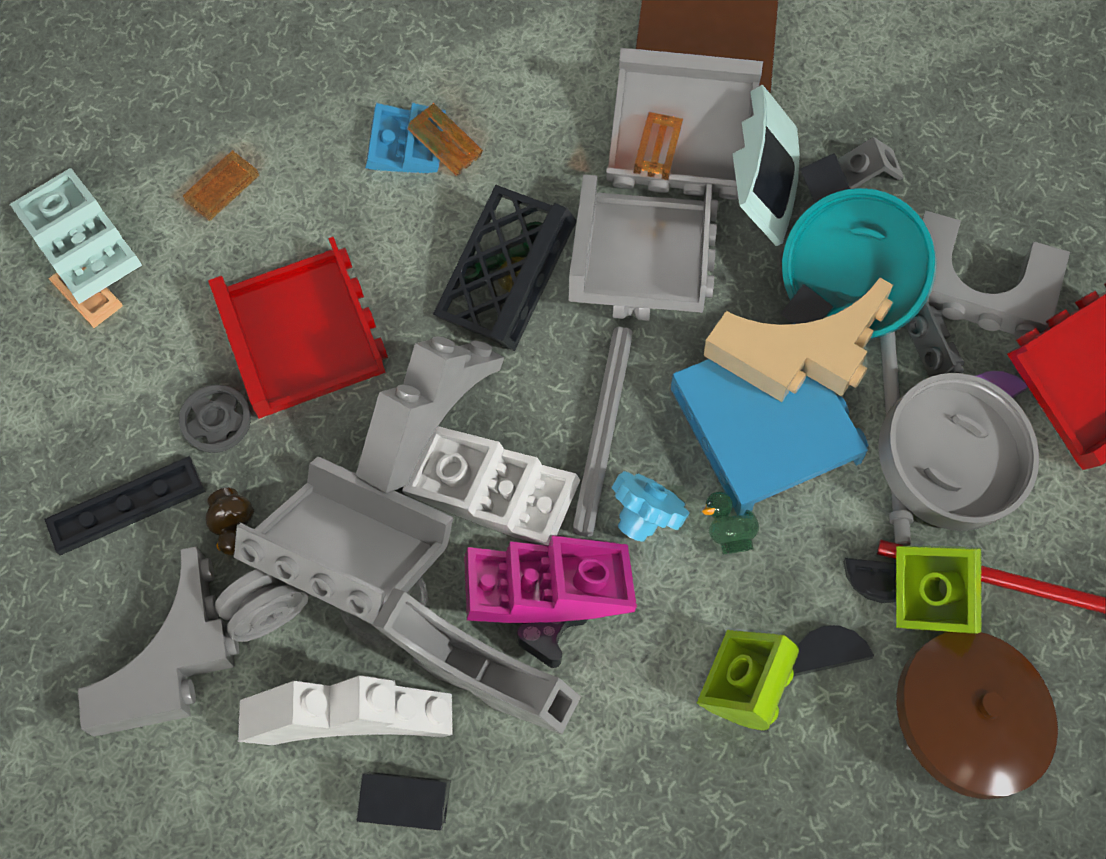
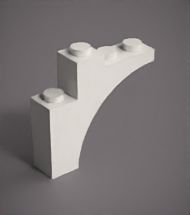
[238,676,452,745]

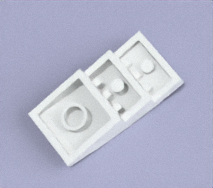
[402,426,580,546]

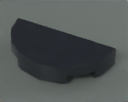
[843,558,896,603]
[793,625,874,676]

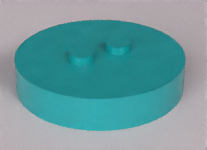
[782,188,937,339]

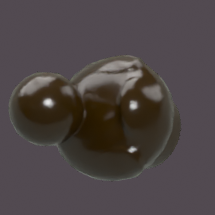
[205,488,254,555]

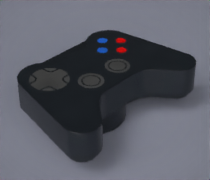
[517,619,588,668]

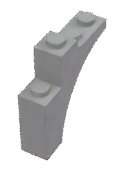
[355,336,504,493]
[78,546,239,737]
[372,588,581,734]

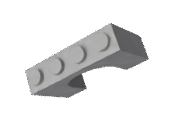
[922,210,1070,339]

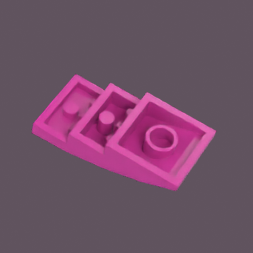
[464,536,637,623]

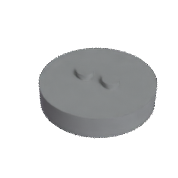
[879,373,1039,531]

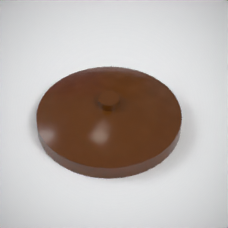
[896,632,1058,799]

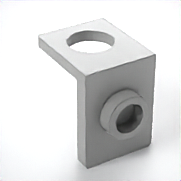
[838,137,904,189]

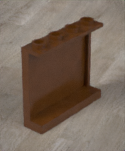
[636,0,778,94]

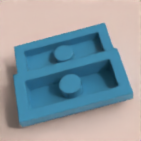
[365,103,446,173]

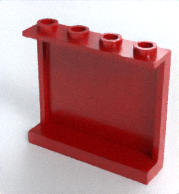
[208,237,388,419]
[1007,283,1106,470]

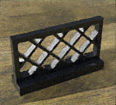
[433,185,577,351]

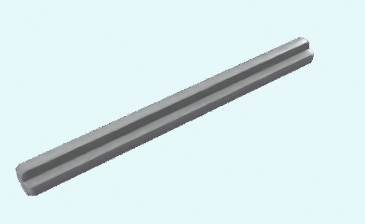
[573,326,633,537]

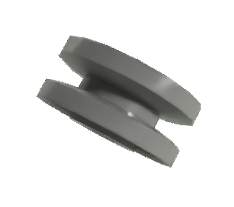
[215,569,309,642]

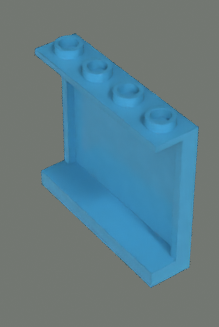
[671,323,868,517]

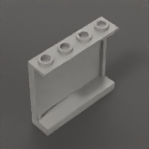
[606,48,763,199]
[569,174,718,313]
[234,456,453,624]

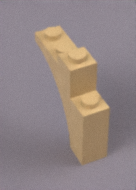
[704,278,893,402]

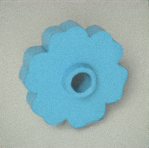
[612,471,689,542]

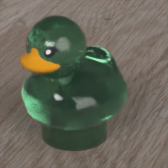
[702,492,759,555]

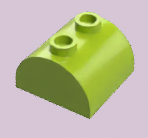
[896,546,981,634]
[697,630,799,730]

